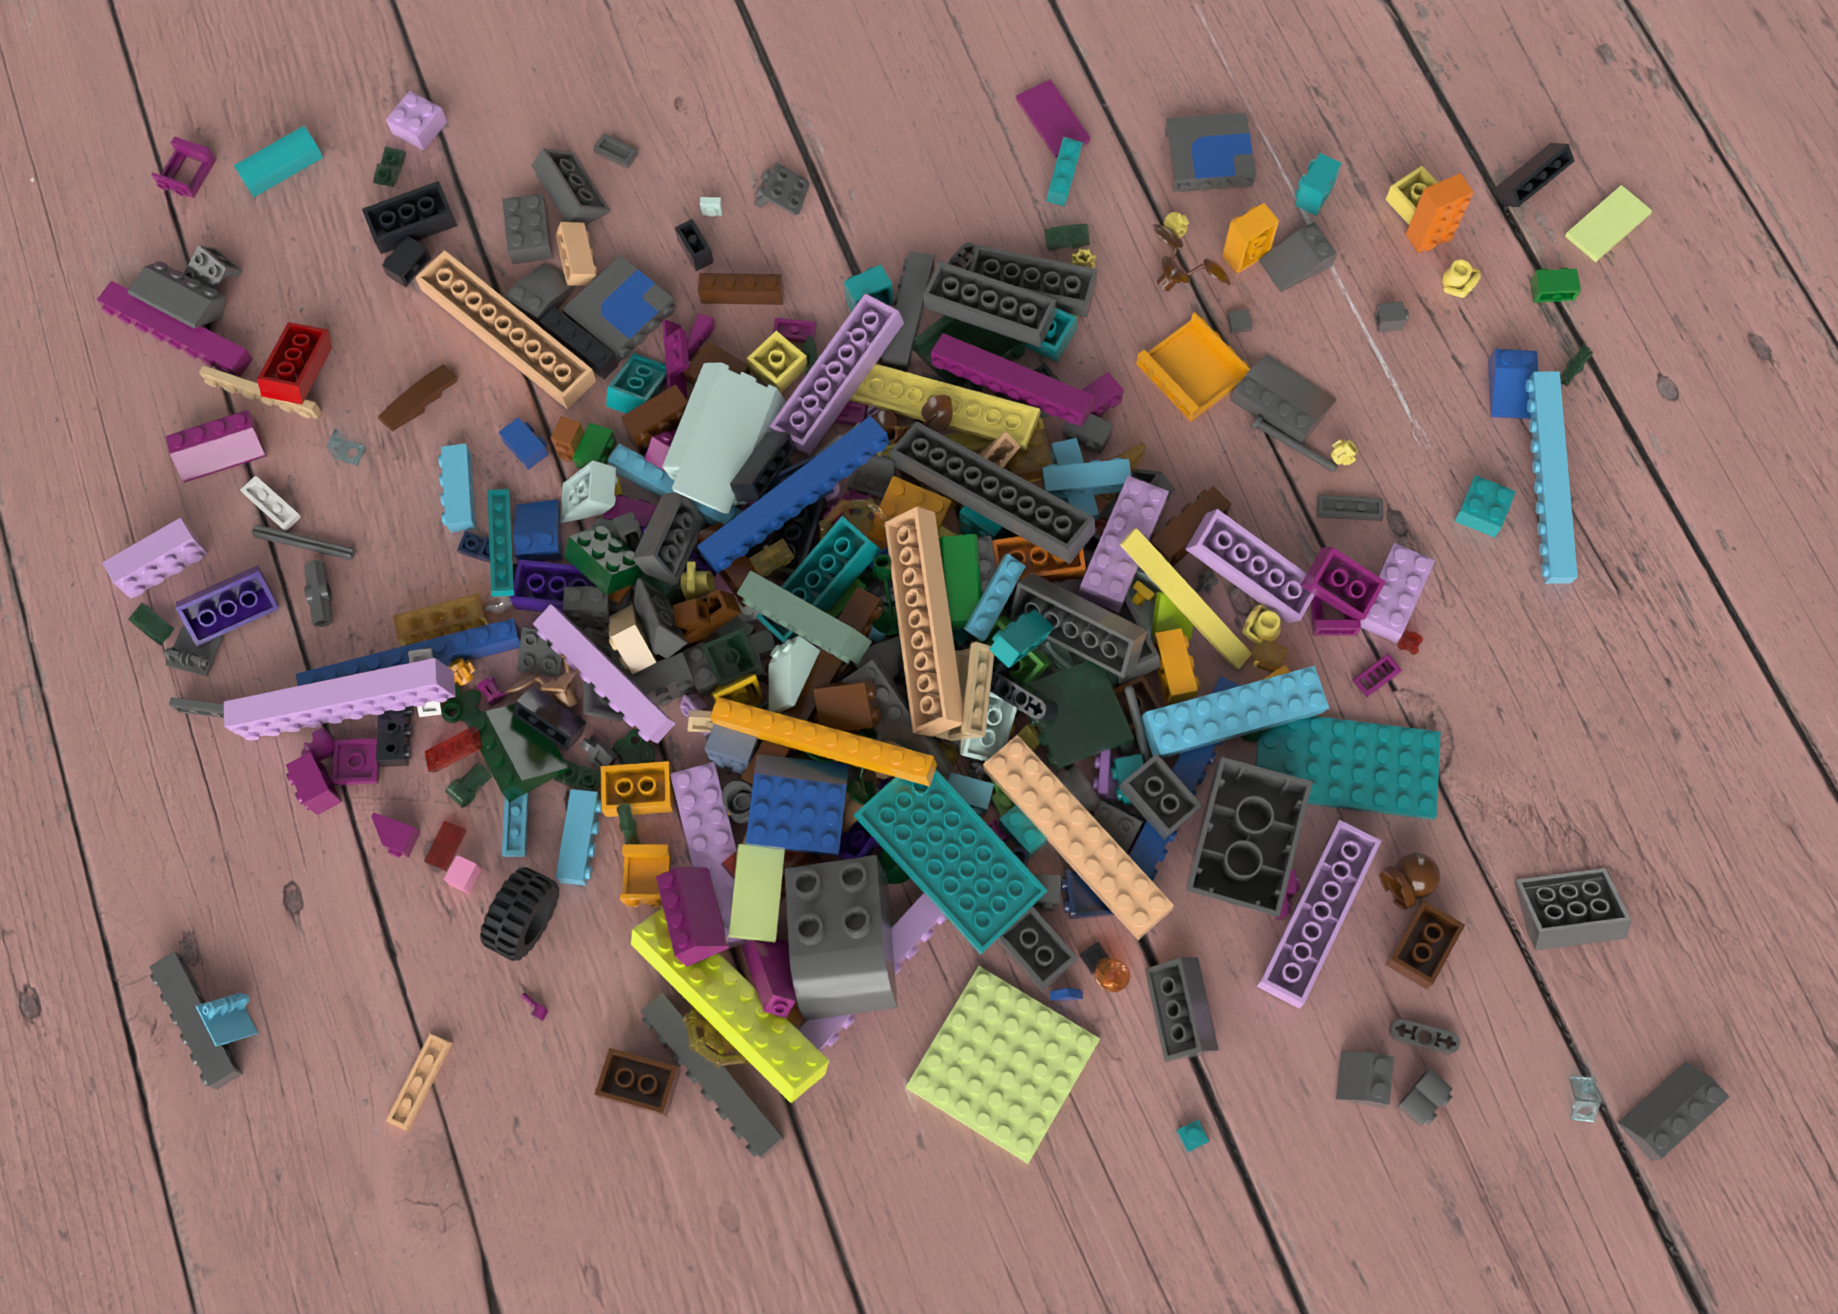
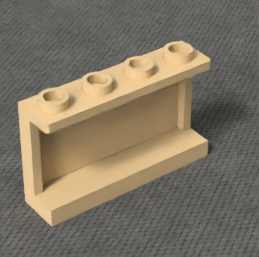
[935,642,994,741]

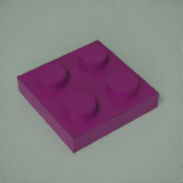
[331,738,380,785]

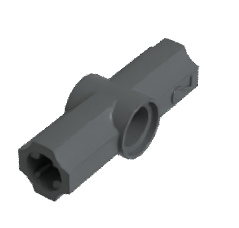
[304,560,333,627]

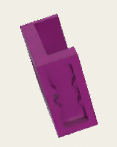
[151,136,216,198]
[1310,595,1361,636]

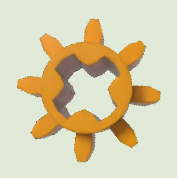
[448,658,475,685]

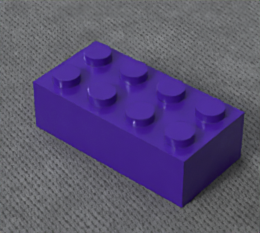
[510,559,596,613]

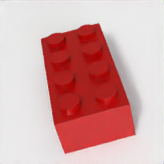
[257,322,332,405]

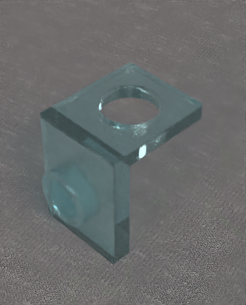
[326,429,366,466]
[1569,1076,1601,1122]

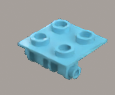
[196,993,258,1047]

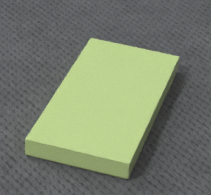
[1565,185,1652,262]
[728,844,785,943]

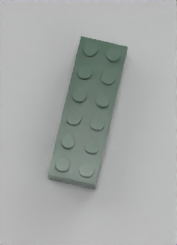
[737,570,872,664]

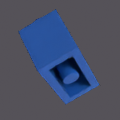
[498,417,548,470]

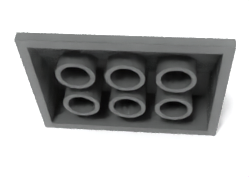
[1231,355,1337,444]
[1515,868,1632,951]

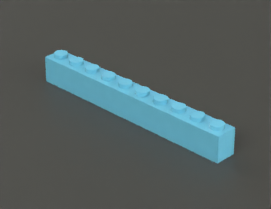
[1525,371,1578,584]

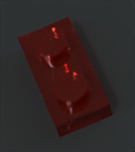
[424,821,466,872]

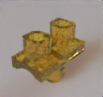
[749,539,795,577]

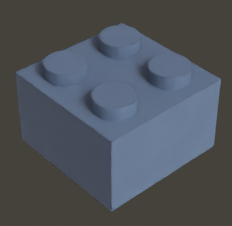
[705,724,760,775]

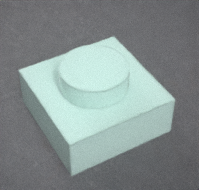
[700,197,723,217]

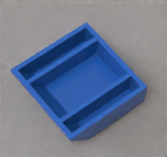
[746,754,848,856]

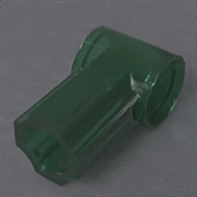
[445,762,493,808]

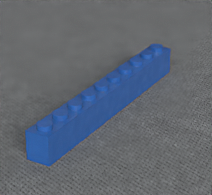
[697,416,889,574]
[296,618,521,686]
[1129,676,1241,882]

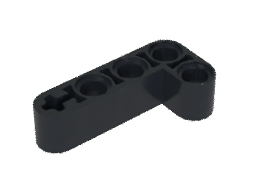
[990,655,1058,719]

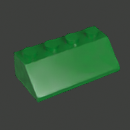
[939,534,982,631]

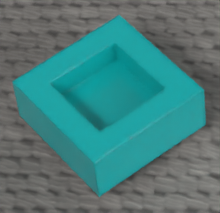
[1176,1120,1209,1153]

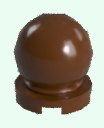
[1379,853,1440,911]

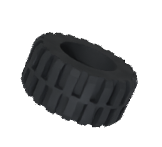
[480,867,560,961]

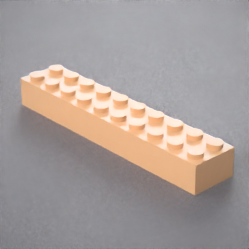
[415,250,596,410]
[885,507,964,737]
[983,735,1174,940]

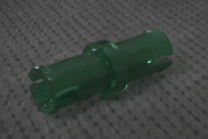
[1560,346,1593,386]
[616,803,640,844]

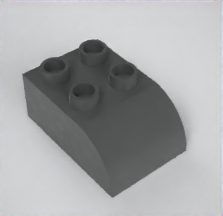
[1186,757,1313,917]
[785,855,898,1021]

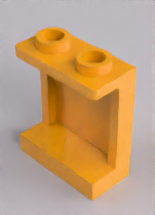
[620,844,671,907]

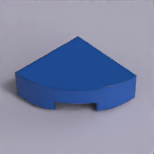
[1050,988,1083,1001]

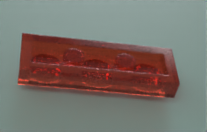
[424,726,482,773]

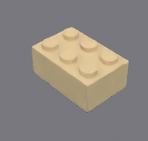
[608,604,656,675]

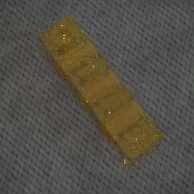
[393,593,489,646]

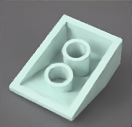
[560,461,617,523]
[769,636,820,713]
[960,692,1017,761]

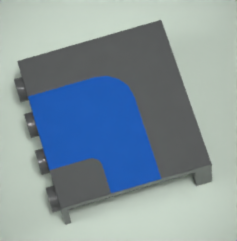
[1164,113,1256,192]
[562,255,676,363]

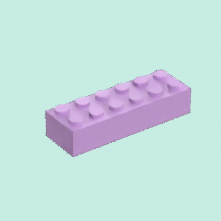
[1078,476,1169,613]
[1185,509,1315,623]

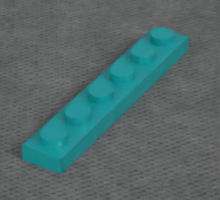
[487,489,514,597]

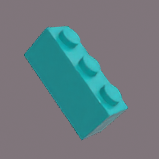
[1045,137,1083,207]
[989,609,1054,668]

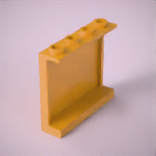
[1136,312,1250,422]

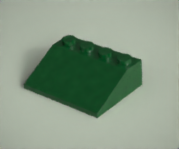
[465,703,569,802]

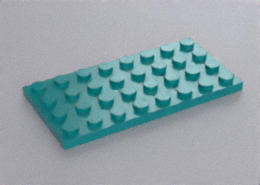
[1256,716,1441,820]
[853,770,1048,955]

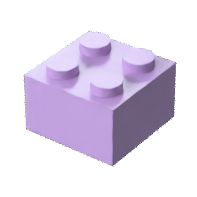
[386,91,447,151]

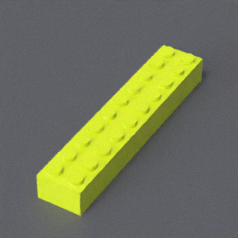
[631,908,829,1103]

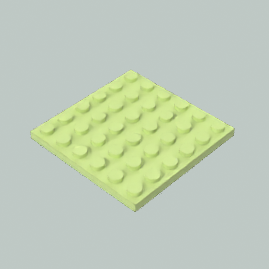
[906,966,1100,1164]

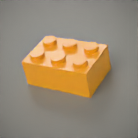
[1222,203,1279,274]
[1152,628,1200,706]
[601,761,674,817]

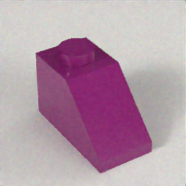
[371,812,420,858]

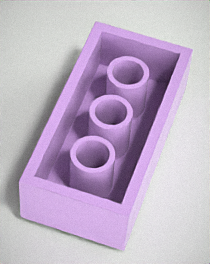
[102,518,208,599]
[1360,543,1435,643]

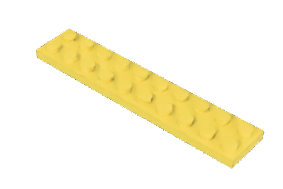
[850,364,1041,450]

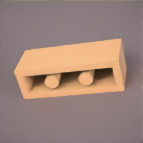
[555,222,597,286]

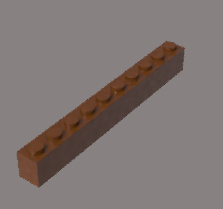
[741,587,884,787]

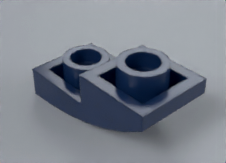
[457,531,490,563]

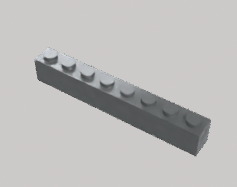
[641,992,784,1159]

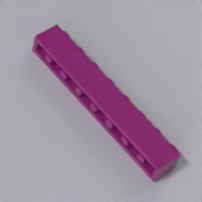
[97,281,253,378]
[931,334,1094,427]

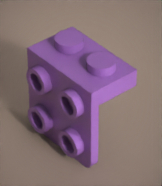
[1093,748,1144,801]

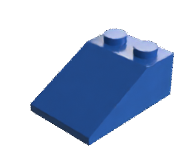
[1488,349,1538,419]
[514,499,563,562]

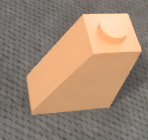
[978,431,1021,468]

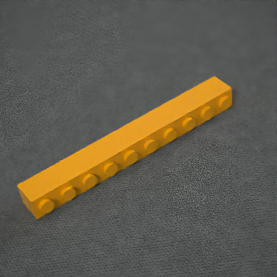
[710,697,937,786]

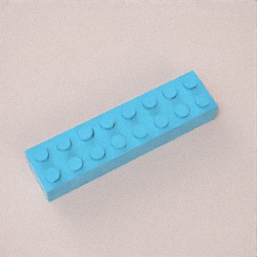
[1141,666,1329,758]

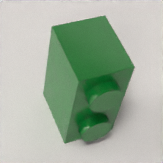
[1530,267,1581,303]
[572,422,617,469]

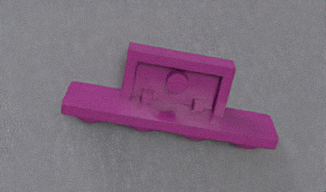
[662,320,689,398]

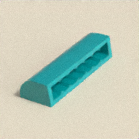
[233,126,323,197]

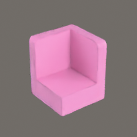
[444,856,482,894]

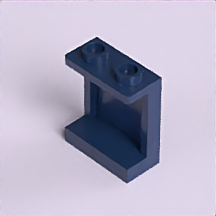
[1061,869,1115,919]

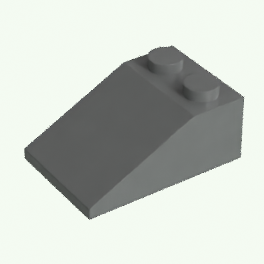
[1259,222,1337,293]
[504,263,576,328]

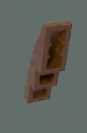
[378,364,458,431]

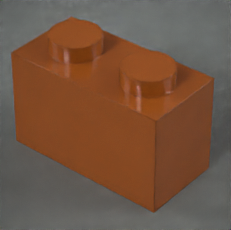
[551,416,584,462]

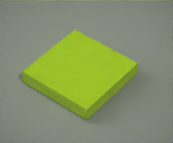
[1151,592,1193,640]

